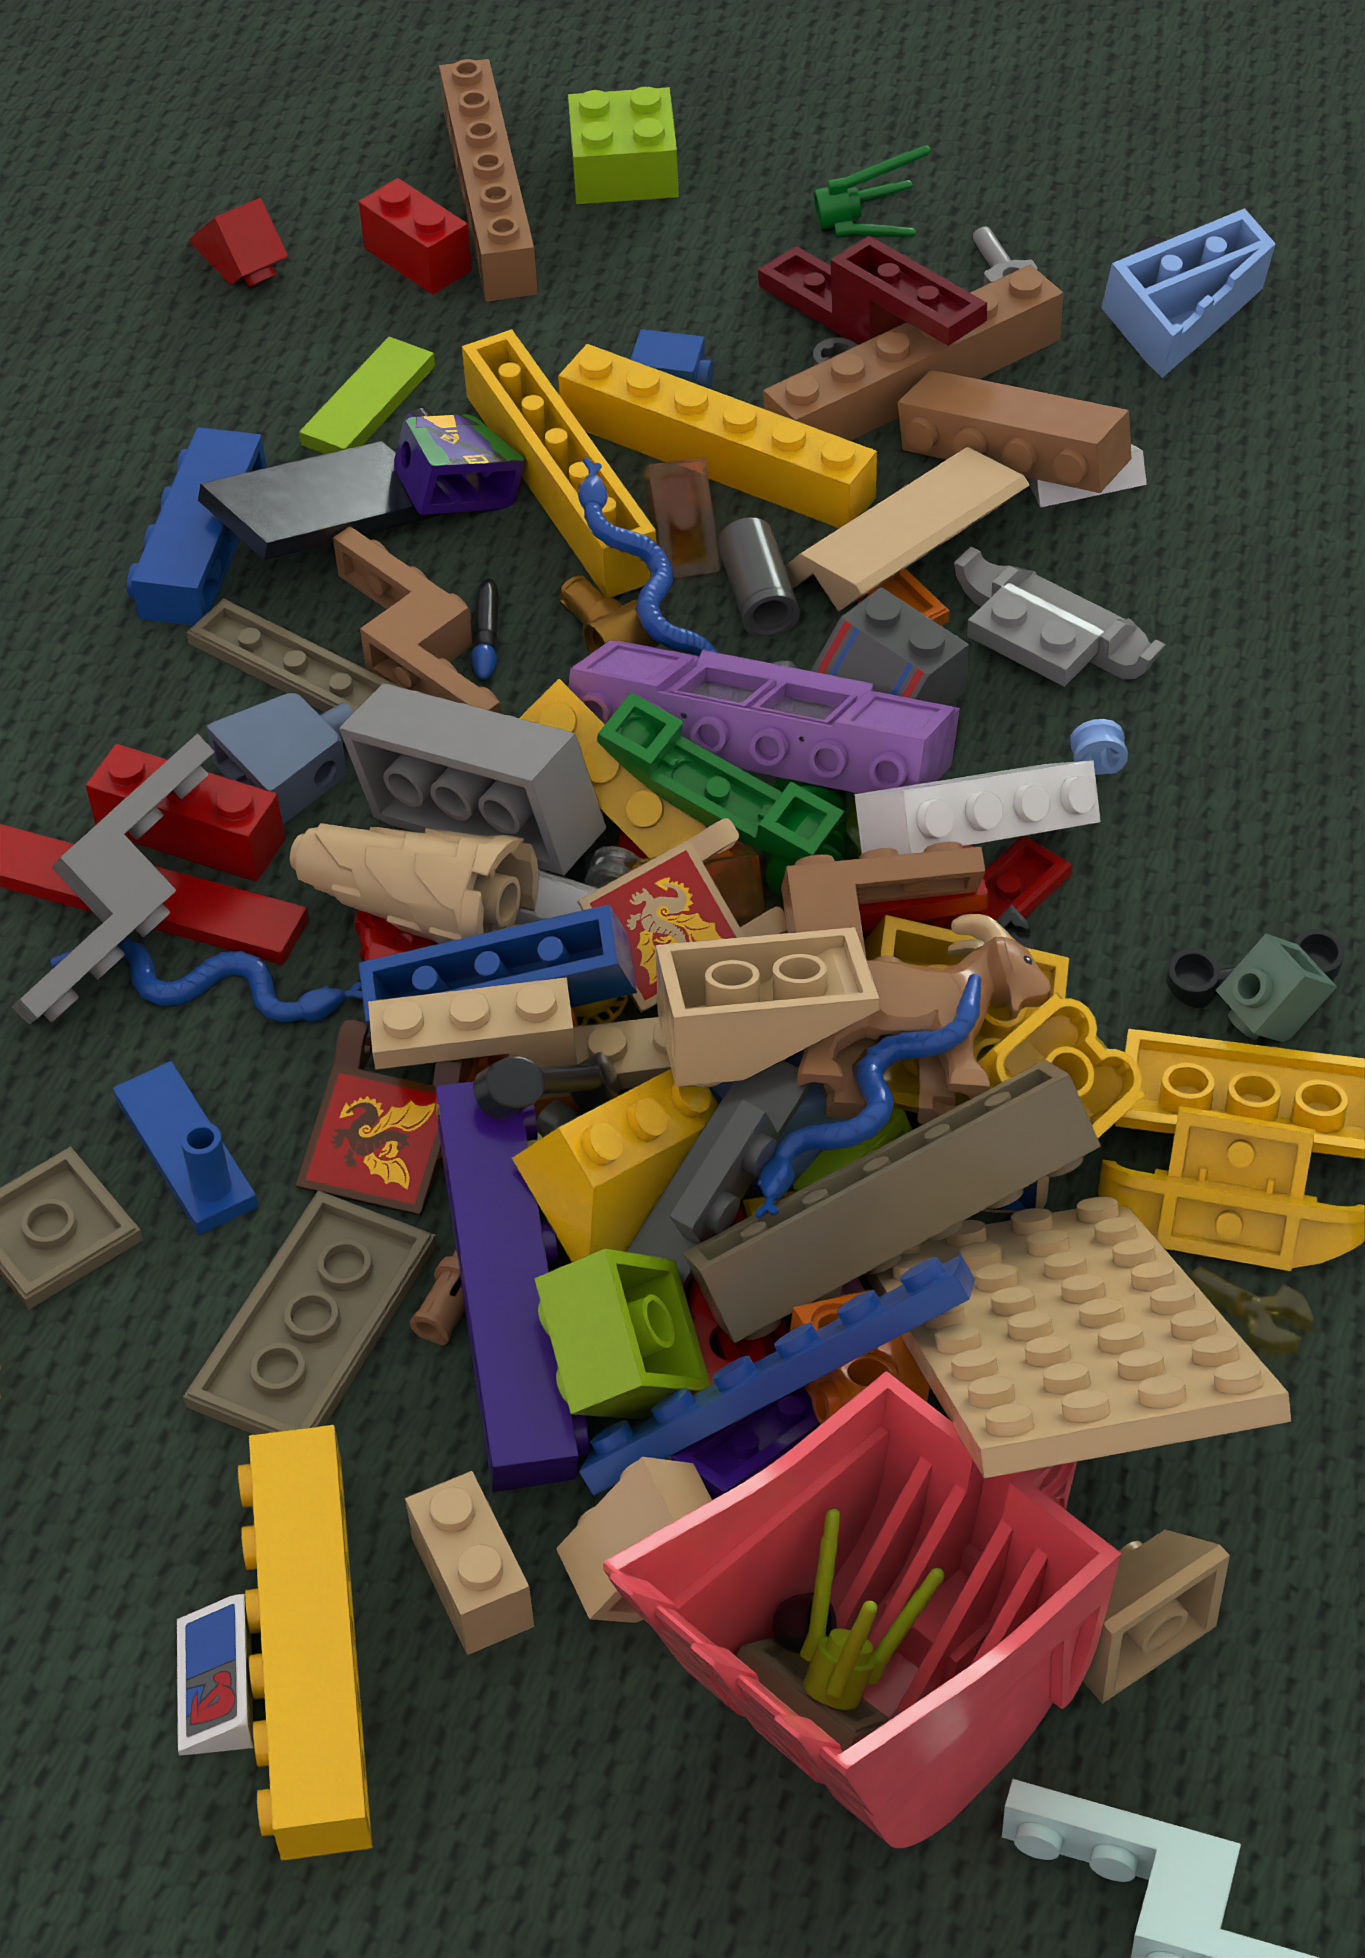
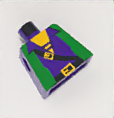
[394,408,526,515]

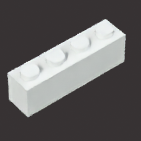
[855,760,1101,855]

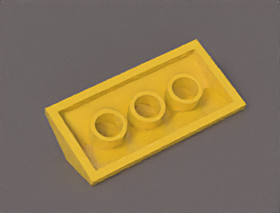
[1115,1029,1365,1159]

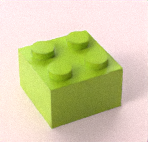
[568,87,679,204]
[534,1249,711,1420]

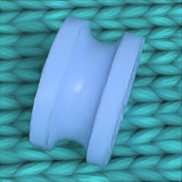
[1070,719,1128,775]

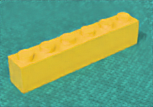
[462,329,656,598]
[558,344,877,528]
[238,1425,372,1861]

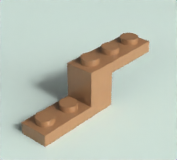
[333,526,502,714]
[781,842,985,960]

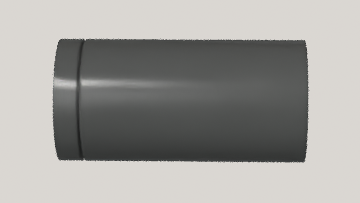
[717,517,800,637]

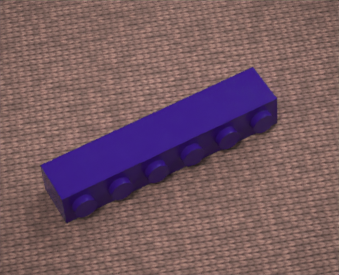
[436,1081,589,1492]

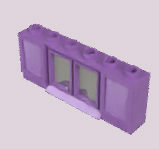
[568,640,960,794]

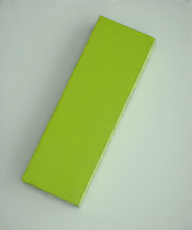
[299,337,435,454]

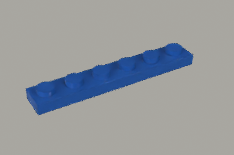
[579,1254,975,1496]

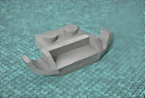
[954,547,1166,687]

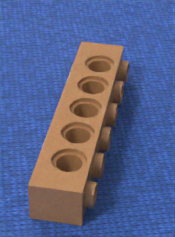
[439,59,538,301]

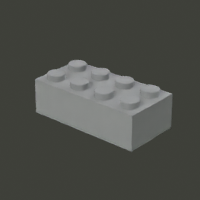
[339,683,606,876]

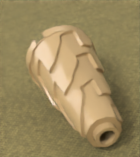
[290,823,539,944]

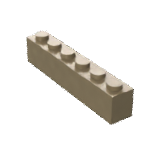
[683,1060,1101,1343]

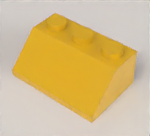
[512,1069,719,1262]

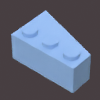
[1101,208,1276,378]

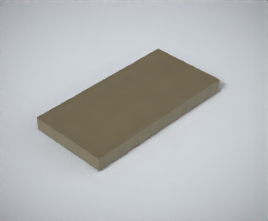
[183,1191,437,1435]

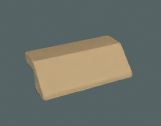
[785,447,1030,612]

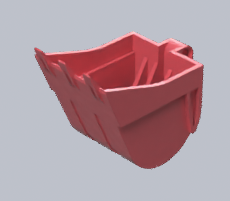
[603,1371,1122,1848]

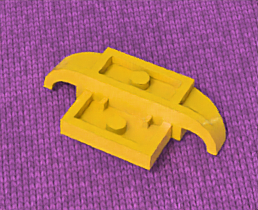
[1098,1106,1365,1271]

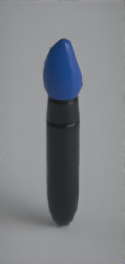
[471,578,499,681]

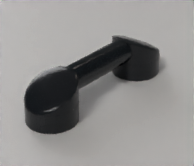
[1166,929,1345,1008]
[473,1052,622,1121]

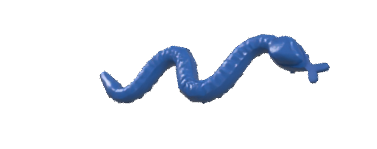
[578,457,718,694]
[50,938,363,1022]
[755,974,981,1218]

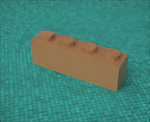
[898,370,1132,493]

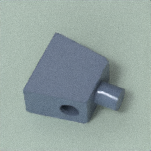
[206,693,354,825]

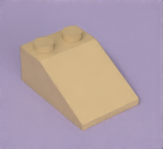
[656,927,879,1088]

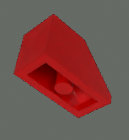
[189,198,288,288]

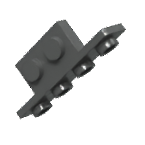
[626,1060,813,1290]

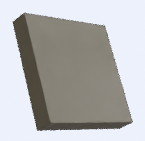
[0,1146,143,1310]

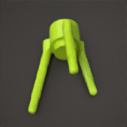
[800,1508,945,1710]

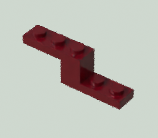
[758,236,987,346]

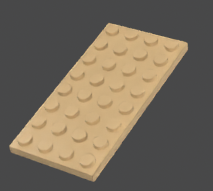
[865,1197,1291,1479]

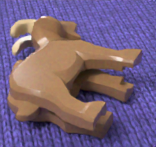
[796,914,1051,1124]

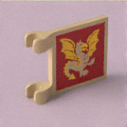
[577,818,787,1013]

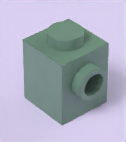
[1215,934,1337,1042]

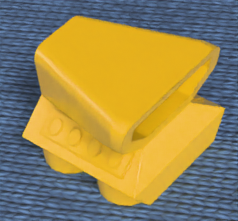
[977,991,1146,1138]

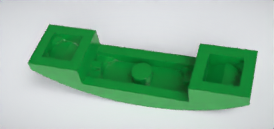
[597,692,845,860]

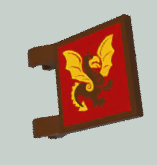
[295,1020,473,1216]

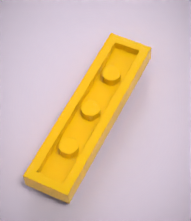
[519,679,734,878]

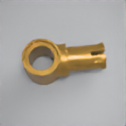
[560,576,660,654]

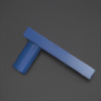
[113,1061,259,1235]

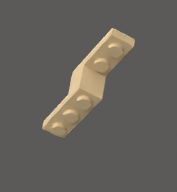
[368,977,671,1099]

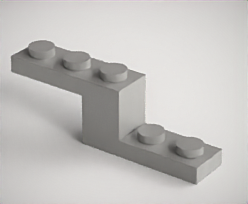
[12,733,215,1024]

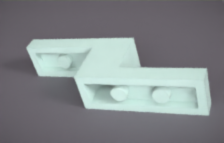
[1002,1779,1319,1958]

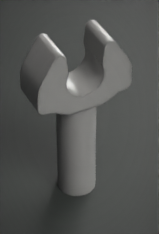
[972,227,1037,286]

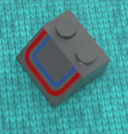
[811,587,969,711]

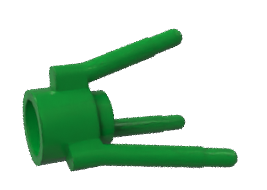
[813,145,931,238]

